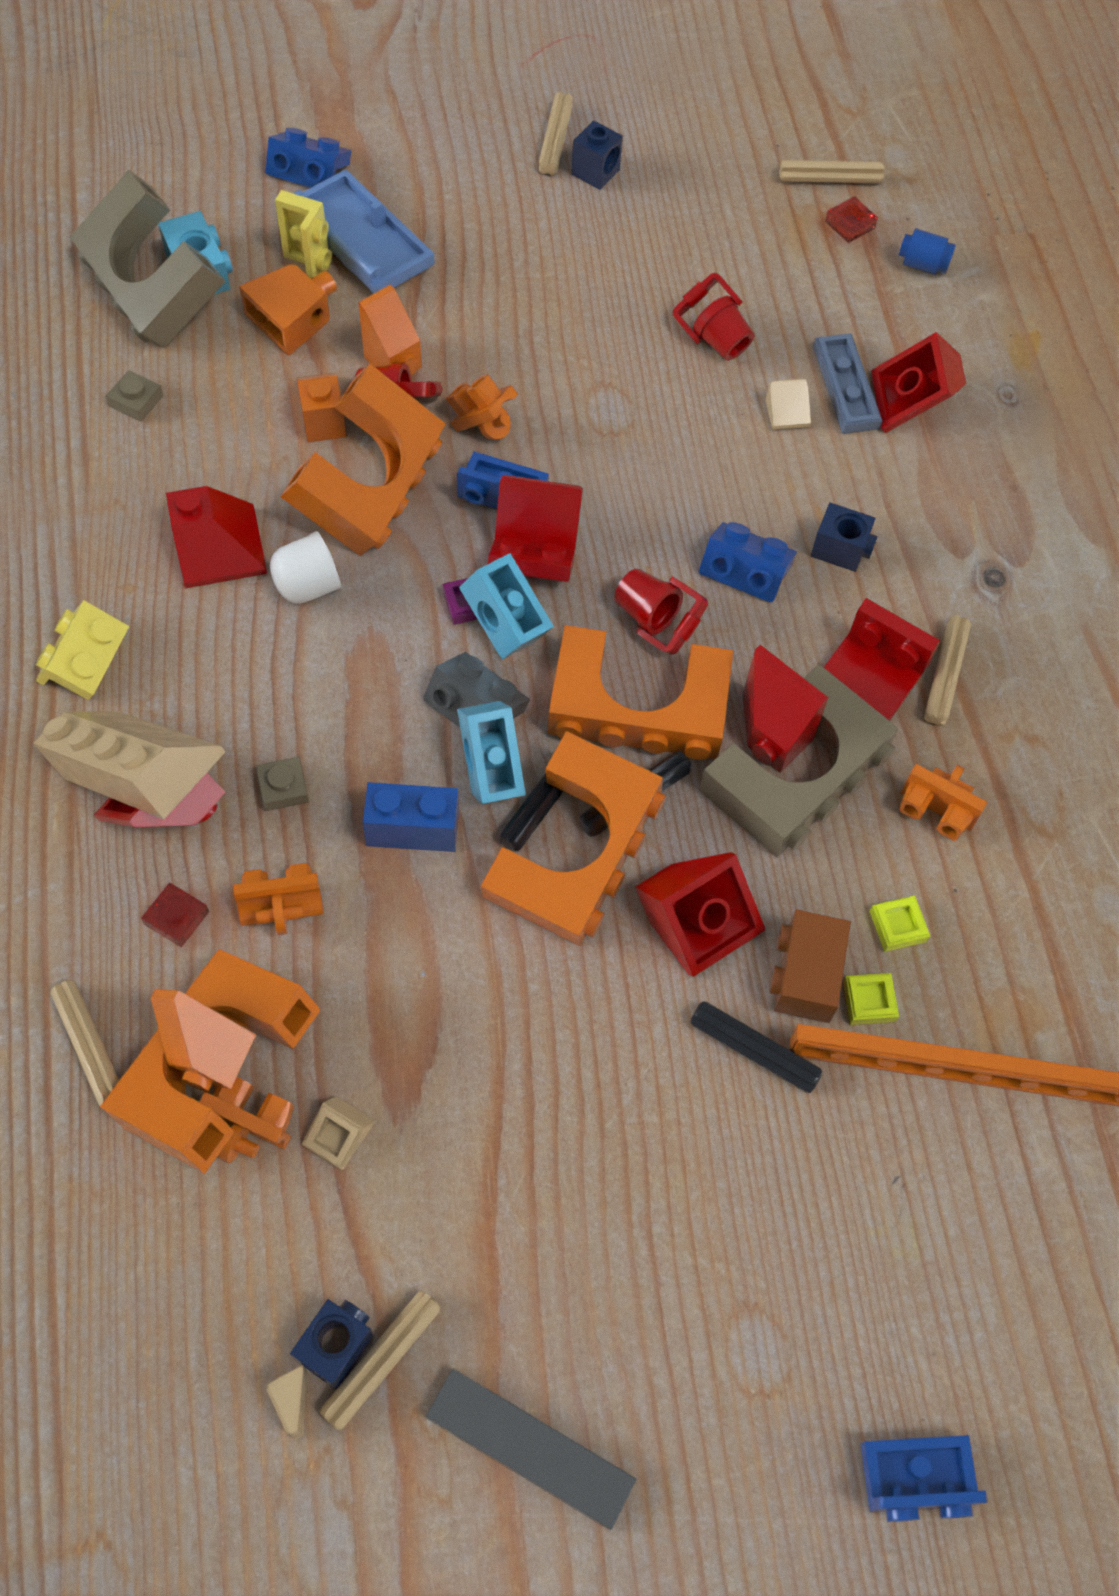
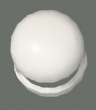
[270,531,342,604]

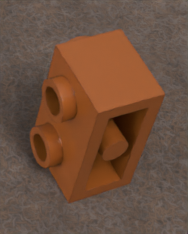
[769,909,851,1023]

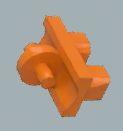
[446,374,518,441]
[899,764,988,841]
[233,863,324,935]
[199,1077,294,1163]

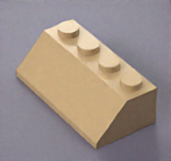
[33,711,225,819]

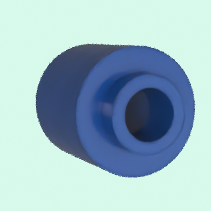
[898,228,956,275]

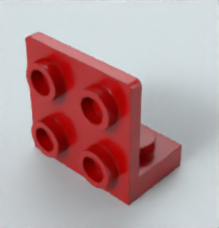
[488,475,583,582]
[823,598,940,721]

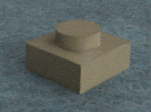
[106,370,164,422]
[256,756,309,811]

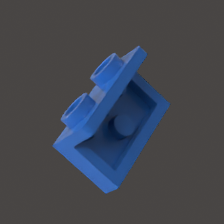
[265,128,352,188]
[457,451,549,509]
[699,522,797,602]
[860,1435,988,1522]

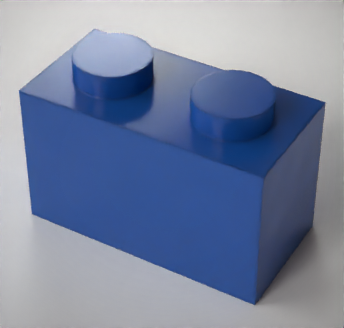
[363,782,459,852]

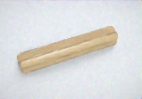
[539,92,573,176]
[779,160,885,183]
[924,615,971,726]
[50,980,119,1106]
[320,1291,440,1430]

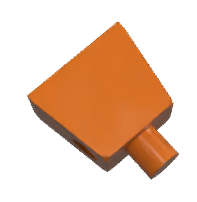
[239,264,337,356]

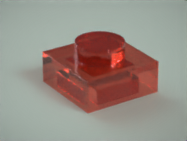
[825,196,878,243]
[141,882,209,948]

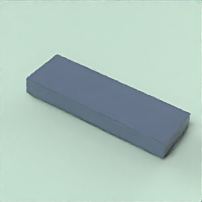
[813,333,882,434]

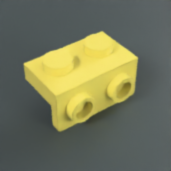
[275,190,332,278]
[35,600,129,700]

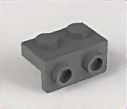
[423,652,530,727]

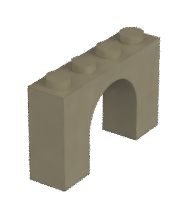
[70,170,226,348]
[699,664,898,857]

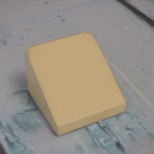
[765,379,811,430]
[301,1097,375,1170]
[266,1365,308,1440]

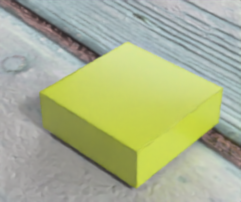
[869,896,931,952]
[843,973,899,1025]

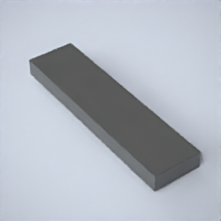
[425,1368,637,1531]

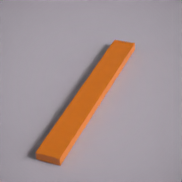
[789,1024,1119,1106]

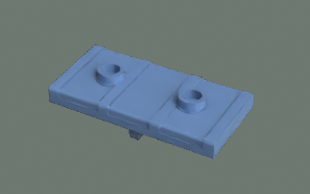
[293,169,435,294]

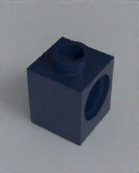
[571,120,623,190]
[810,502,878,572]
[290,1299,374,1390]

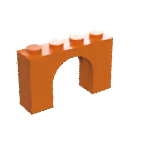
[280,363,446,556]
[547,625,734,760]
[480,731,666,946]
[100,949,321,1174]

